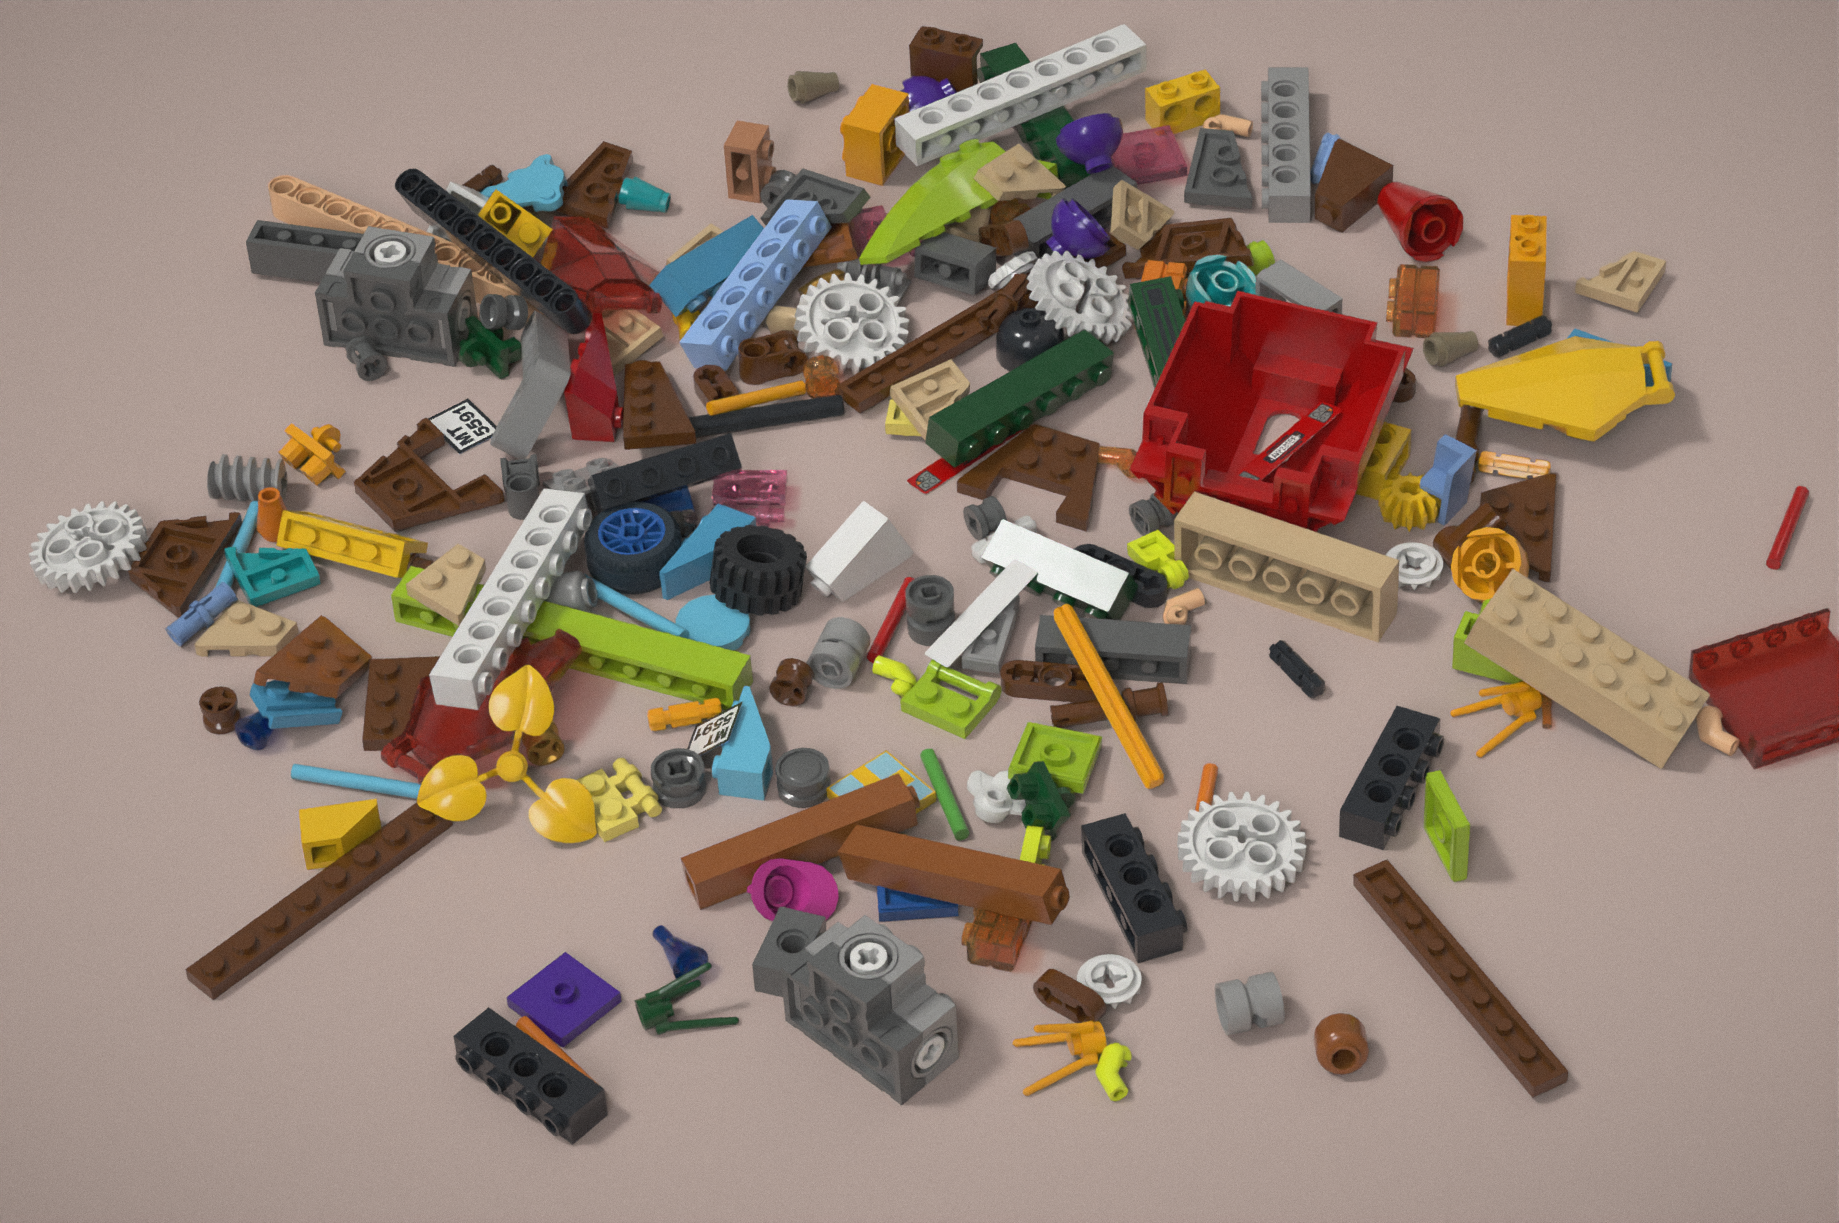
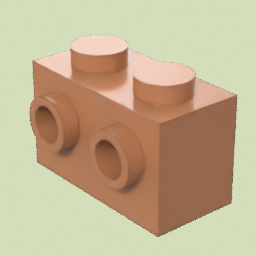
[724,120,777,203]

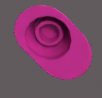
[747,859,839,921]

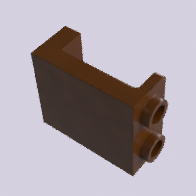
[909,26,983,92]

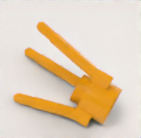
[1450,681,1542,757]
[1013,1020,1107,1096]

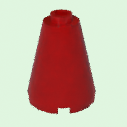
[1377,182,1464,262]

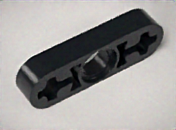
[1074,544,1167,608]

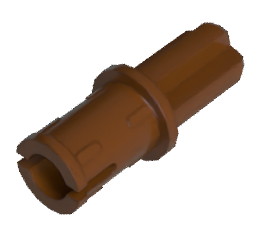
[979,273,1029,333]

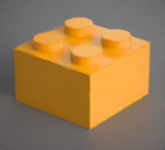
[840,84,909,186]

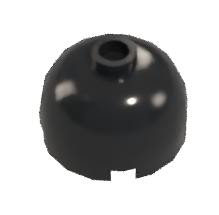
[996,308,1065,372]

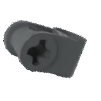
[500,454,540,520]

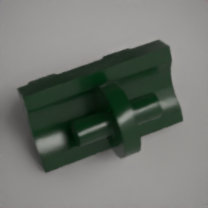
[459,316,522,379]
[1007,761,1076,841]

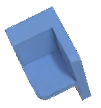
[1419,434,1477,526]

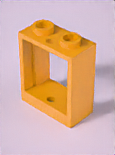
[1506,215,1547,326]

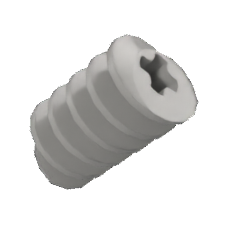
[207,454,288,502]

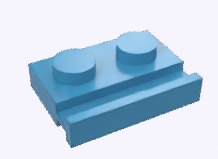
[249,680,343,729]

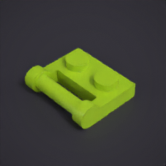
[900,659,1002,739]

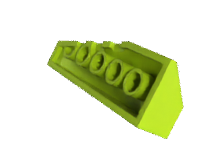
[859,139,1006,265]

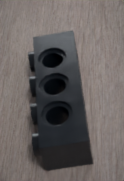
[587,433,742,514]
[1339,706,1444,850]
[1081,813,1188,963]
[453,1007,608,1145]

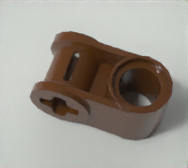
[738,330,809,385]

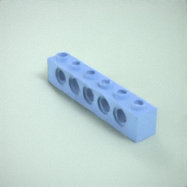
[679,199,832,371]

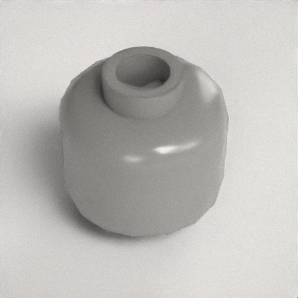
[544,571,598,613]

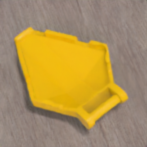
[1455,336,1675,442]

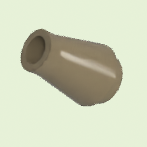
[787,71,839,104]
[1423,331,1478,367]

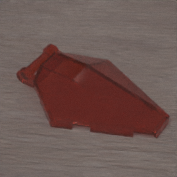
[541,216,662,314]
[381,628,582,786]

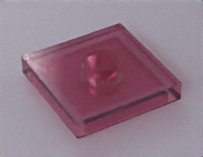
[1111,125,1187,185]

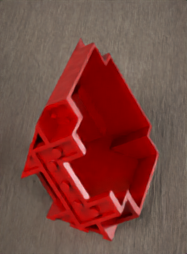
[1129,291,1414,532]

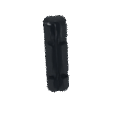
[1488,315,1552,358]
[1269,640,1325,698]

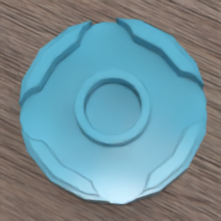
[676,594,751,651]

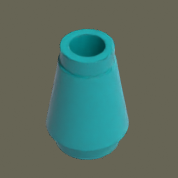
[619,176,671,213]

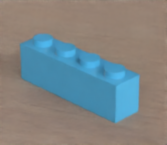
[649,215,764,317]

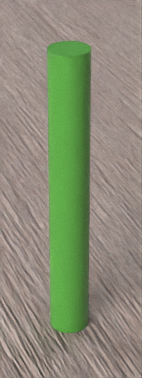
[920,749,970,840]

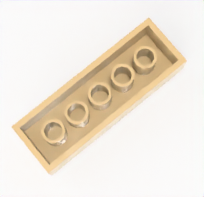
[1174,492,1399,643]
[1464,569,1710,769]

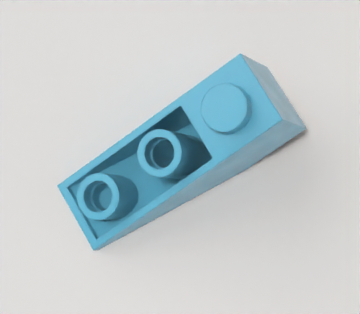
[712,686,773,800]

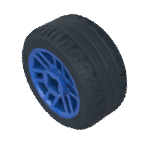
[584,502,682,594]

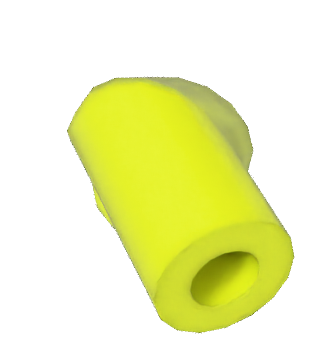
[872,655,917,697]
[1095,1043,1132,1101]

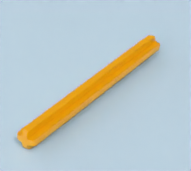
[1053,604,1164,789]

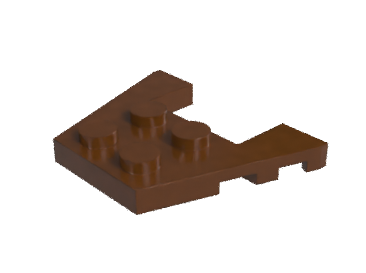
[354,417,505,531]
[957,424,1100,532]

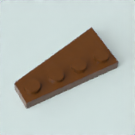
[623,360,697,450]

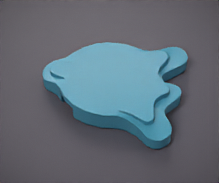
[480,154,568,212]

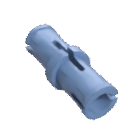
[165,581,238,647]

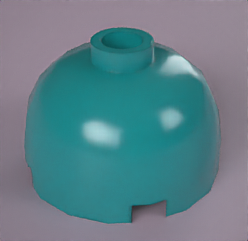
[1186,255,1256,308]

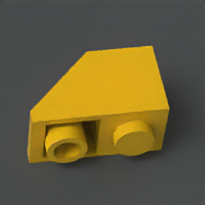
[478,189,553,257]
[299,798,382,870]

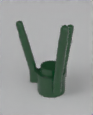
[634,962,739,1035]

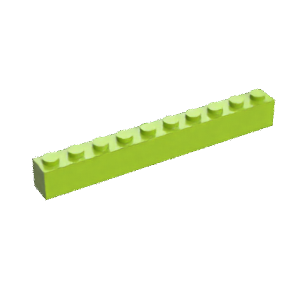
[391,566,753,710]

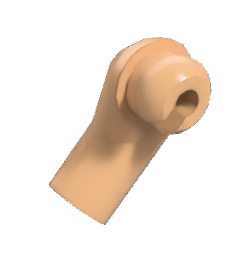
[1203,114,1253,137]
[1162,588,1205,625]
[1696,706,1740,756]

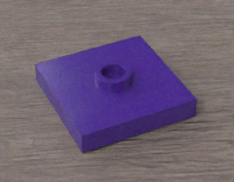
[506,952,622,1048]

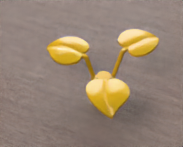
[417,665,597,843]

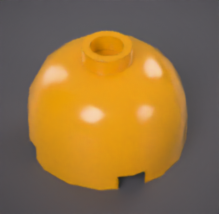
[1451,527,1530,603]

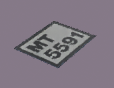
[428,398,497,454]
[687,701,743,756]

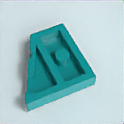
[224,547,321,607]

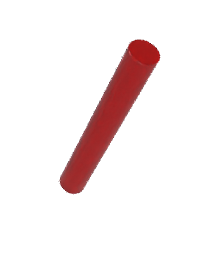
[1766,486,1809,570]
[867,577,914,663]

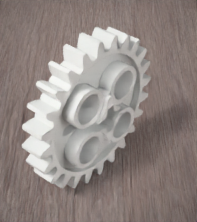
[1026,251,1133,345]
[794,273,909,375]
[29,501,148,593]
[1177,792,1306,902]

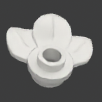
[967,770,1026,823]

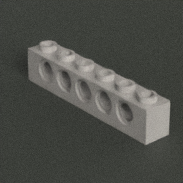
[1261,67,1310,223]

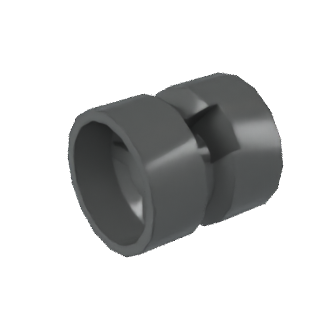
[906,575,955,646]

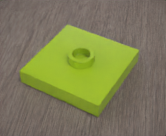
[1008,722,1102,794]
[1423,770,1470,882]

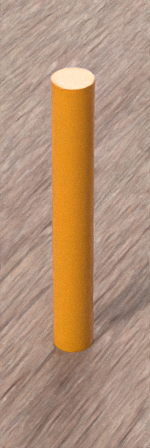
[706,380,806,416]

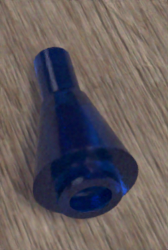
[235,711,275,751]
[652,925,708,979]

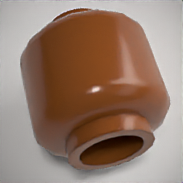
[1313,1013,1369,1075]

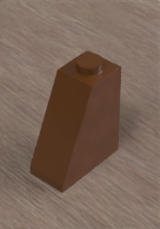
[1315,138,1394,233]

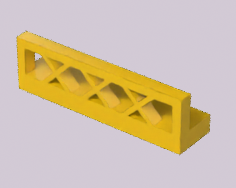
[276,510,428,578]

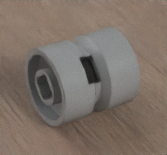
[806,617,870,689]
[1214,972,1285,1035]

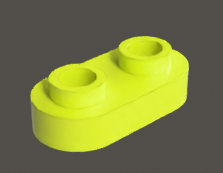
[1020,826,1051,865]

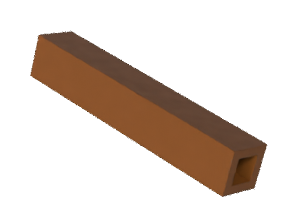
[681,773,920,910]
[838,824,1070,925]

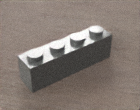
[1013,166,1137,265]
[246,220,364,282]
[1035,615,1191,684]

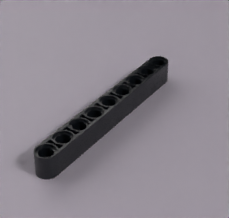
[395,168,592,334]

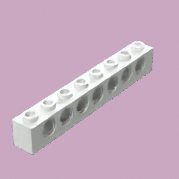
[894,24,1147,166]
[429,489,592,710]

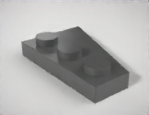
[1184,128,1252,209]
[760,168,871,225]

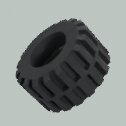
[709,525,807,616]

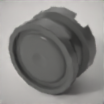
[650,748,707,808]
[775,748,831,808]

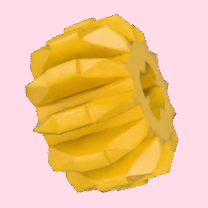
[1378,471,1441,532]

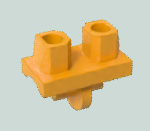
[278,423,346,486]

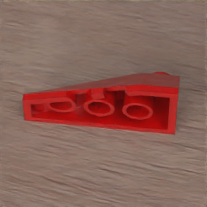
[564,310,624,442]

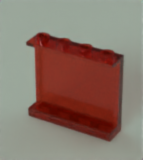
[1688,608,1839,769]

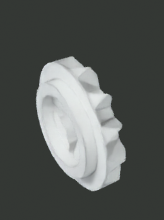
[988,251,1038,290]
[1386,542,1443,590]
[1077,954,1142,1009]

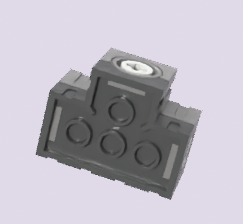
[315,226,478,367]
[780,915,959,1105]

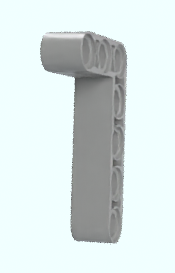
[490,311,571,459]

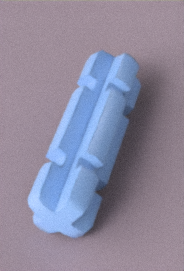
[1310,133,1341,184]

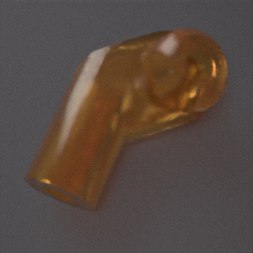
[1098,446,1137,478]

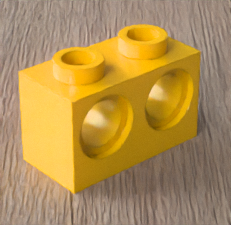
[1145,69,1220,139]
[1355,422,1411,500]

